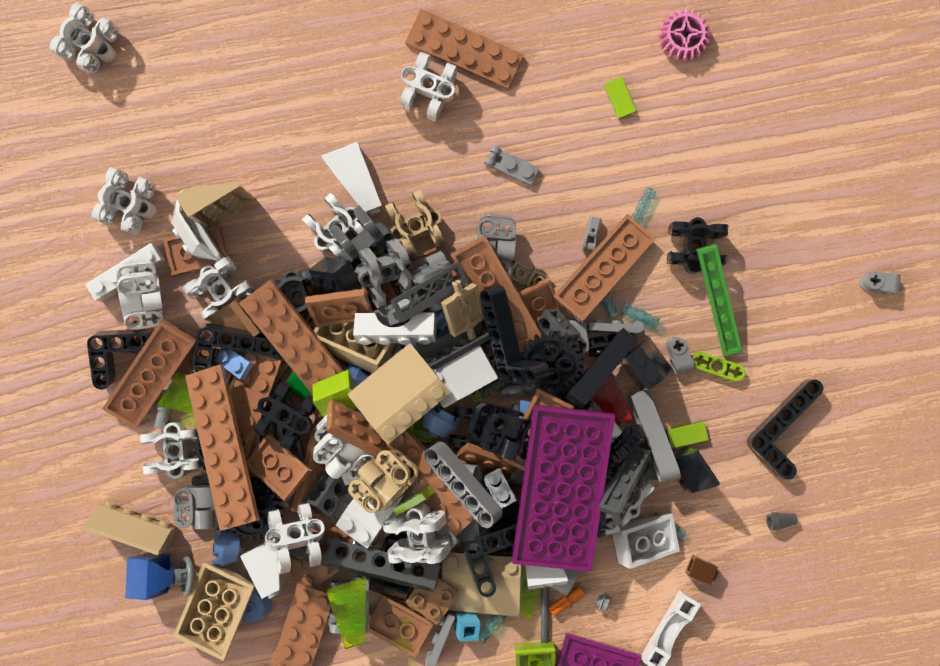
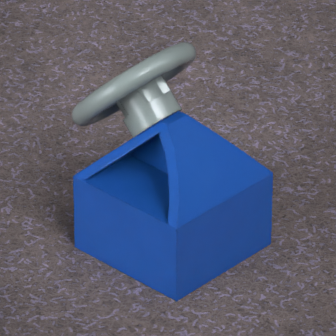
[125,553,194,600]

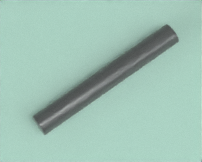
[541,587,549,643]

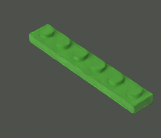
[696,244,743,357]

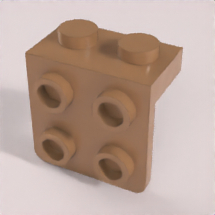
[209,296,261,341]
[405,578,458,625]

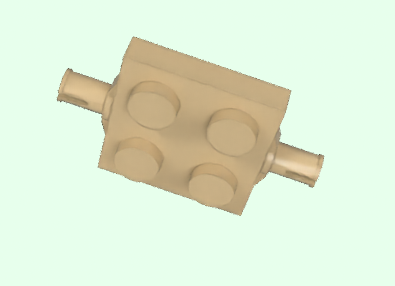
[441,280,485,340]

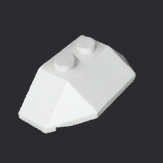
[171,200,224,262]

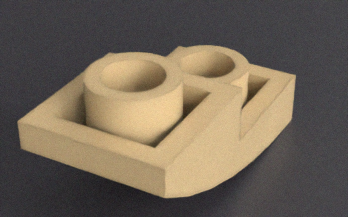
[509,260,550,288]

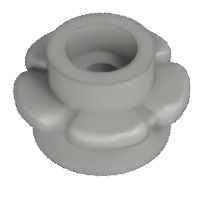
[596,593,612,612]

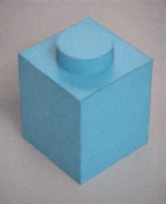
[454,612,480,641]

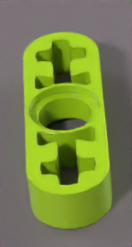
[691,352,745,381]

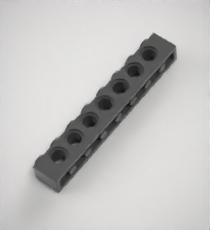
[288,532,441,593]

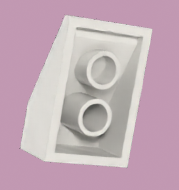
[433,345,499,408]
[335,491,405,549]
[613,514,680,569]

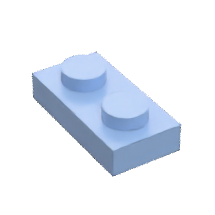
[214,348,254,380]

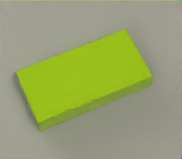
[604,77,636,120]
[666,421,708,449]
[393,486,434,516]

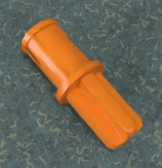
[549,585,586,616]

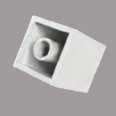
[240,537,286,599]

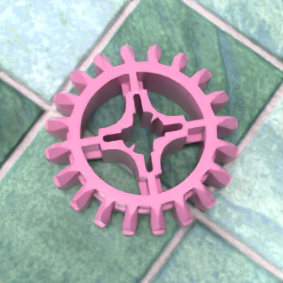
[659,9,711,61]

